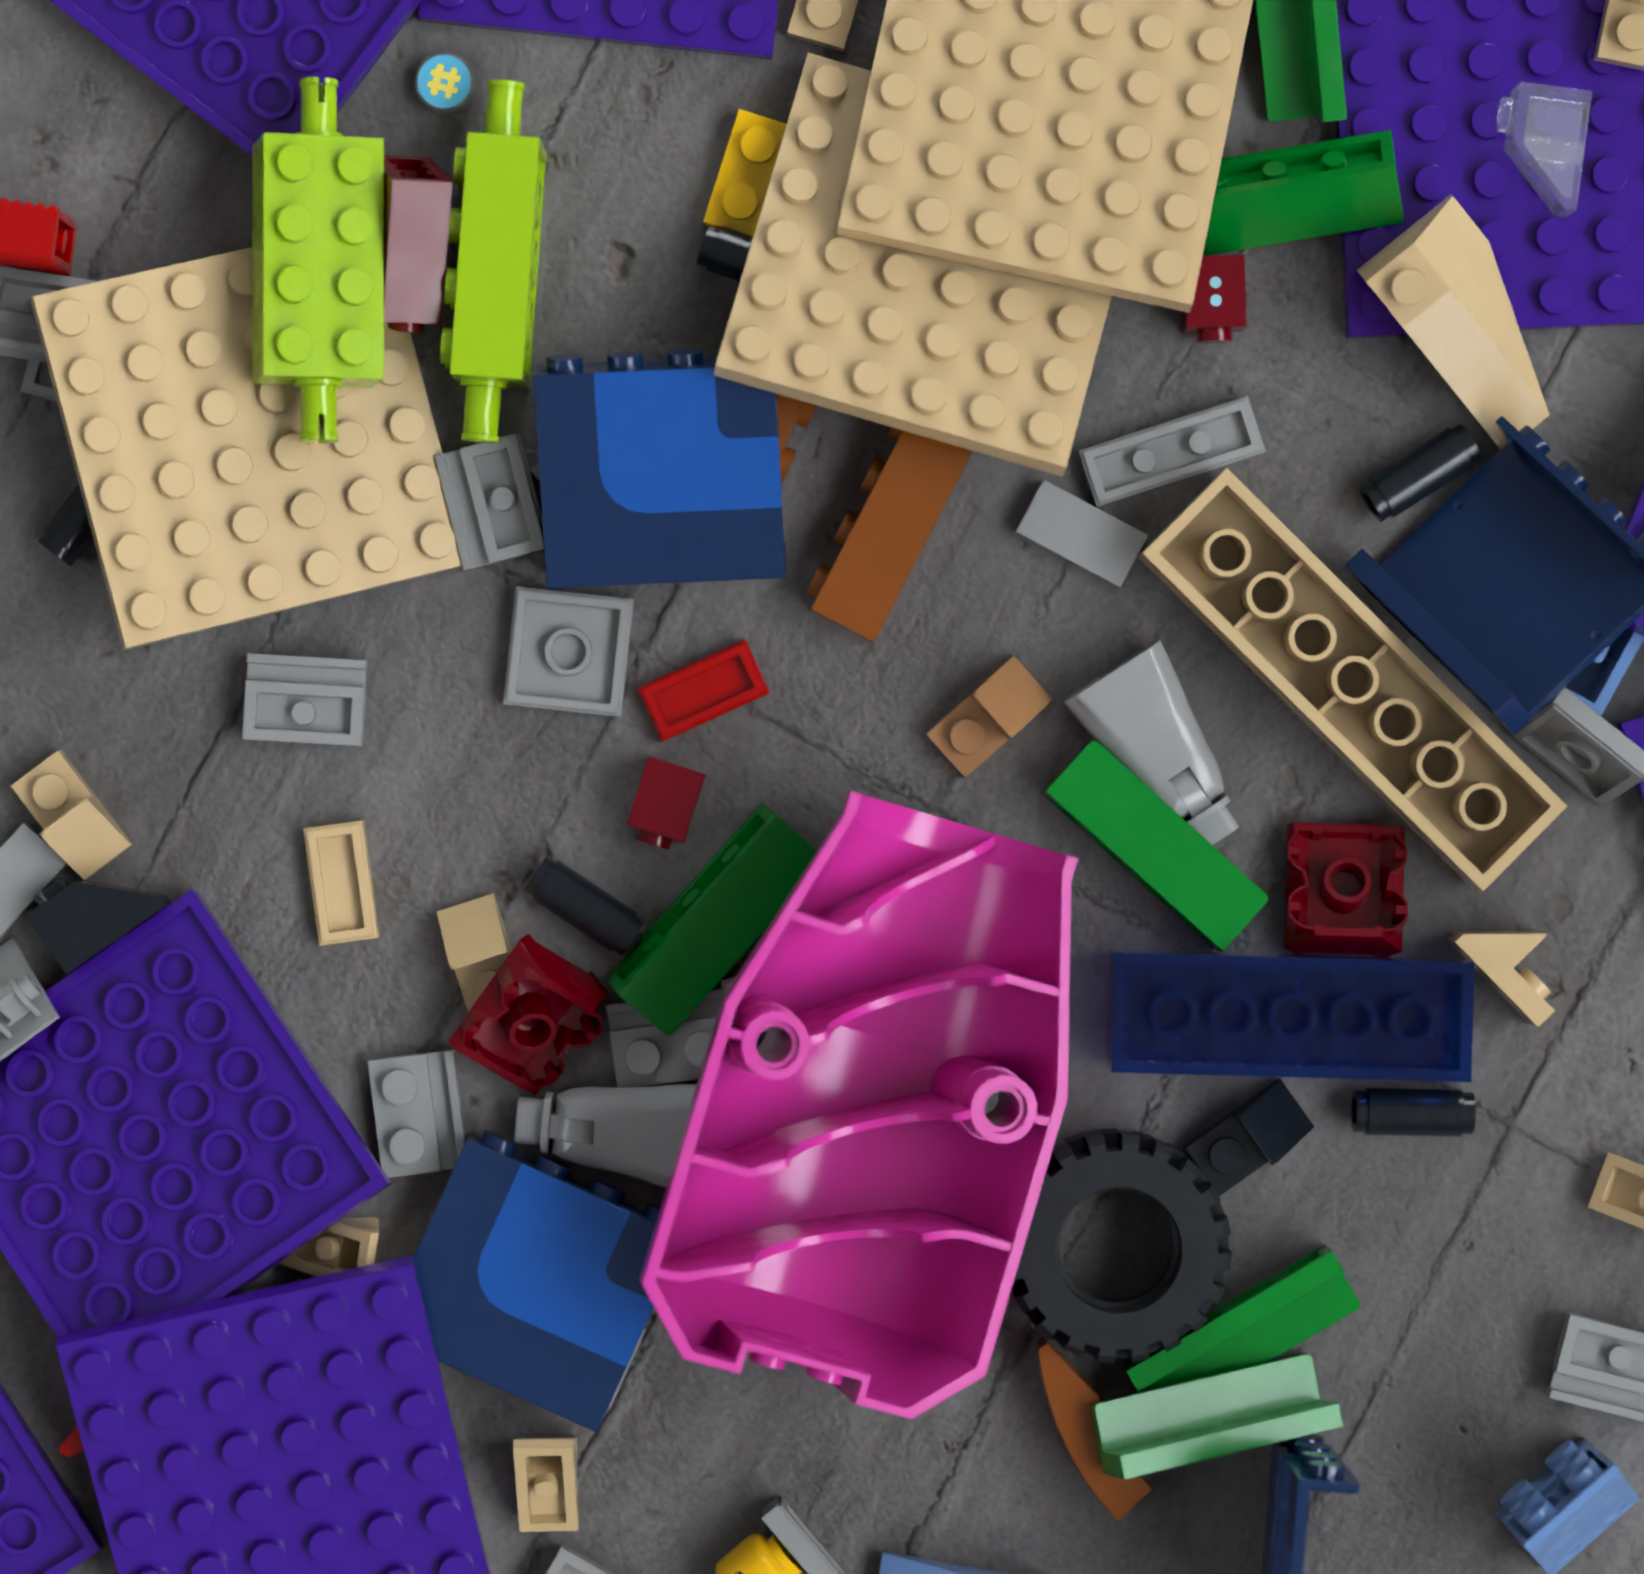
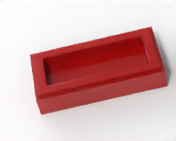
[638,640,770,742]

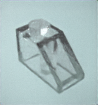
[1496,82,1592,218]

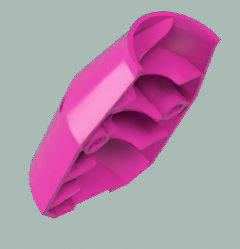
[639,790,1078,1419]

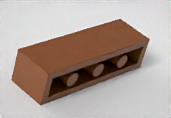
[806,427,973,644]

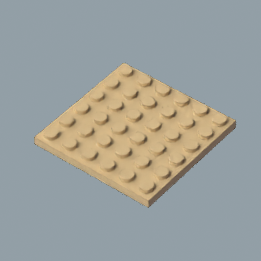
[836,0,1253,313]
[713,53,1112,477]
[30,247,463,650]

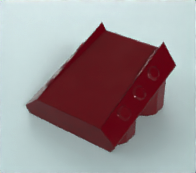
[1284,822,1408,959]
[448,934,608,1096]

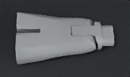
[1063,639,1239,845]
[515,1084,697,1188]

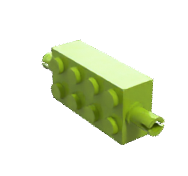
[252,77,384,443]
[440,79,547,443]

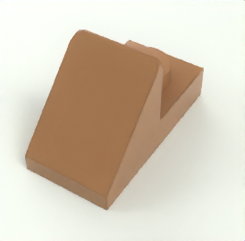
[925,656,1053,778]

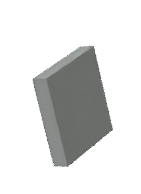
[503,586,634,717]
[1511,688,1644,807]

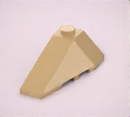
[1357,194,1550,450]

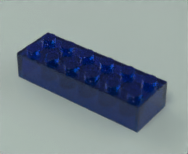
[1107,949,1475,1082]

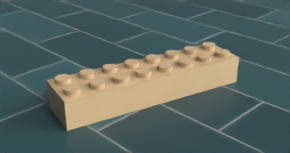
[1137,468,1568,891]

